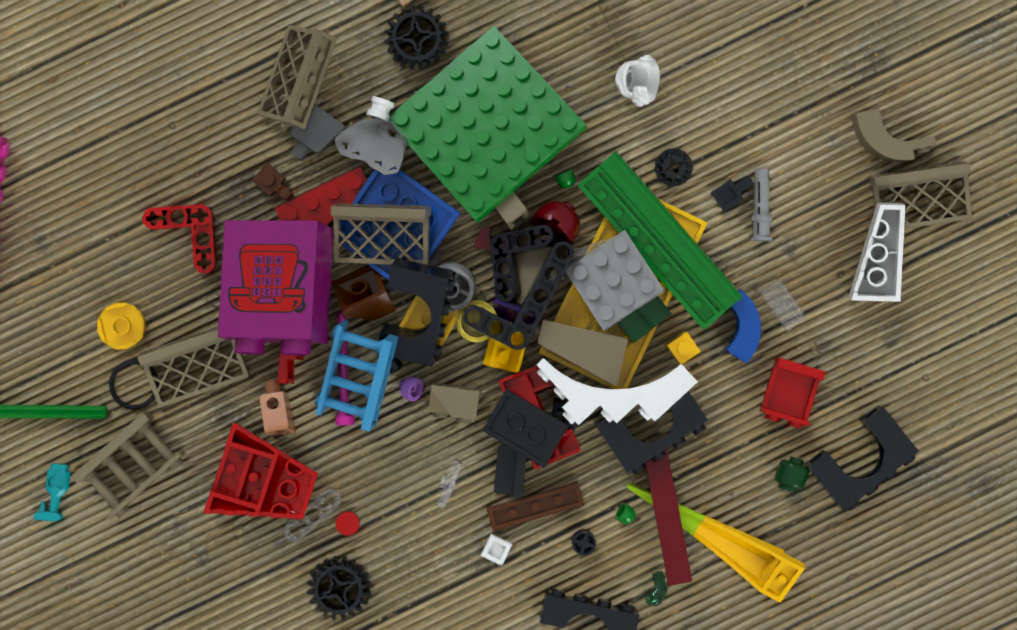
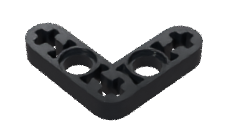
[490,225,558,303]

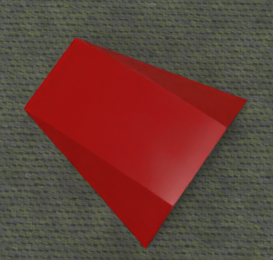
[203,422,318,519]

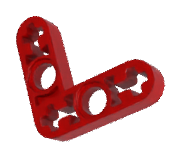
[142,204,217,274]

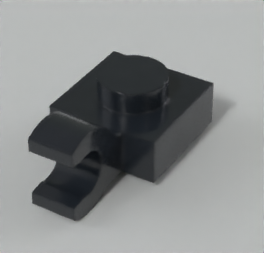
[710,175,754,212]

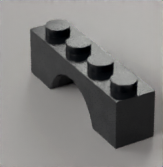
[539,589,640,630]

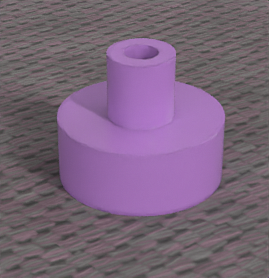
[399,376,424,402]

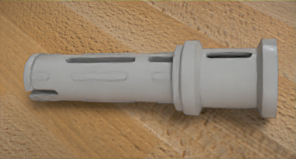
[751,169,772,242]

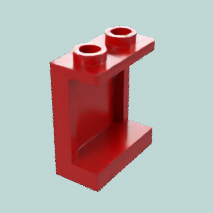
[759,357,826,429]

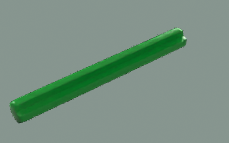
[0,405,108,419]

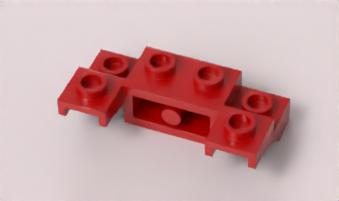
[498,366,582,470]

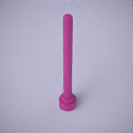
[335,311,355,425]

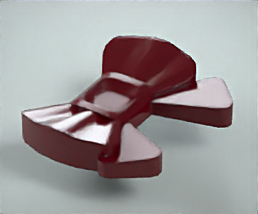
[474,227,506,258]

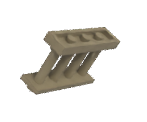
[71,411,186,520]

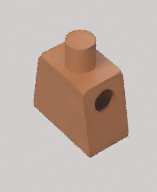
[260,379,296,437]

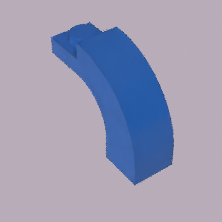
[724,289,761,363]

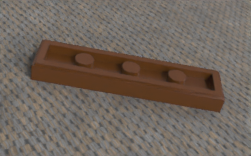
[487,481,584,531]

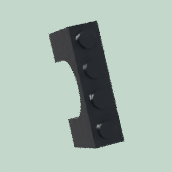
[376,258,455,367]
[596,391,708,475]
[804,405,919,511]

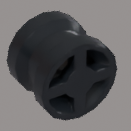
[571,529,596,555]

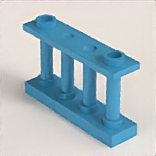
[315,319,399,432]

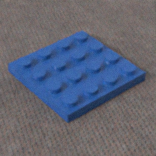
[333,162,461,280]

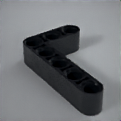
[463,241,574,350]

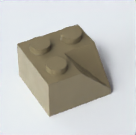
[428,382,480,424]

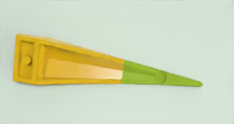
[627,483,805,603]

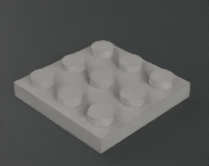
[566,230,665,331]

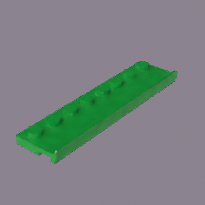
[578,151,743,330]

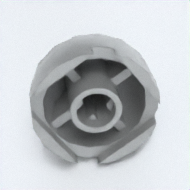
[438,262,476,312]

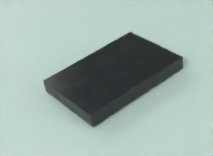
[482,389,569,468]

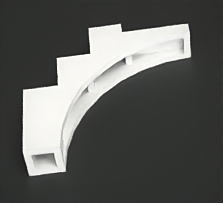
[537,358,698,425]

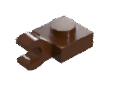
[252,163,294,202]

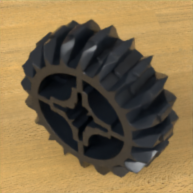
[385,5,449,71]
[307,555,372,620]

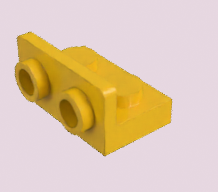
[483,320,526,373]

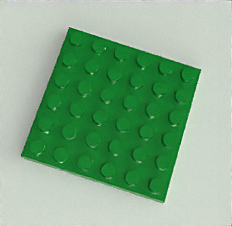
[389,26,587,223]

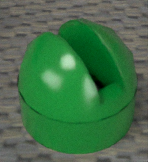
[555,169,576,188]
[615,503,636,524]

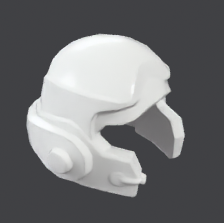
[615,55,660,107]

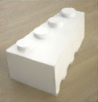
[849,202,905,302]

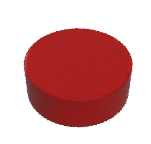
[336,511,360,536]

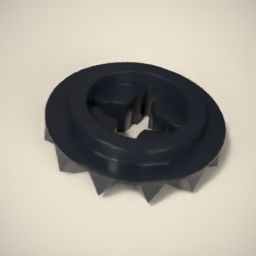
[655,148,693,186]

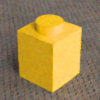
[664,331,701,365]

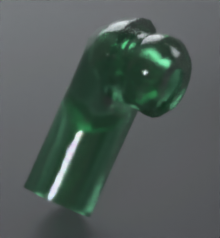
[645,571,668,606]

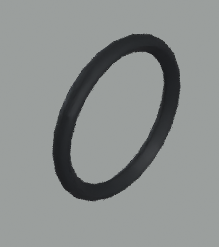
[109,359,159,410]

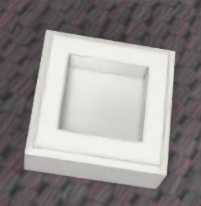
[481,533,512,566]

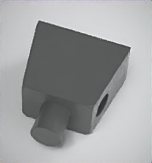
[290,104,347,161]

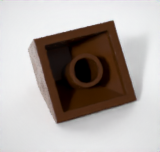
[331,265,396,321]

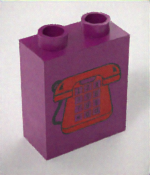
[218,220,334,356]

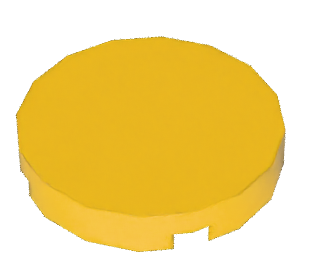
[97,302,146,350]

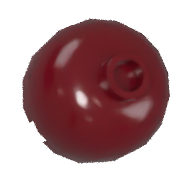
[532,201,580,244]

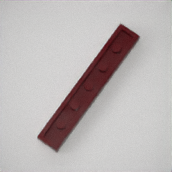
[645,440,693,586]

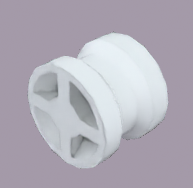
[367,96,395,121]

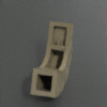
[851,108,936,162]

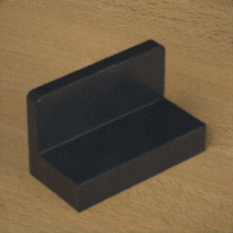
[494,445,527,498]

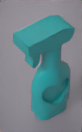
[33,463,71,522]

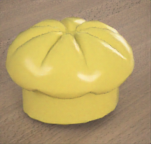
[456,300,498,343]

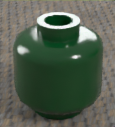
[774,456,809,493]

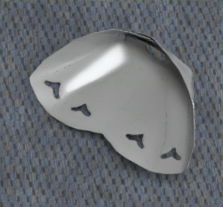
[334,118,407,175]

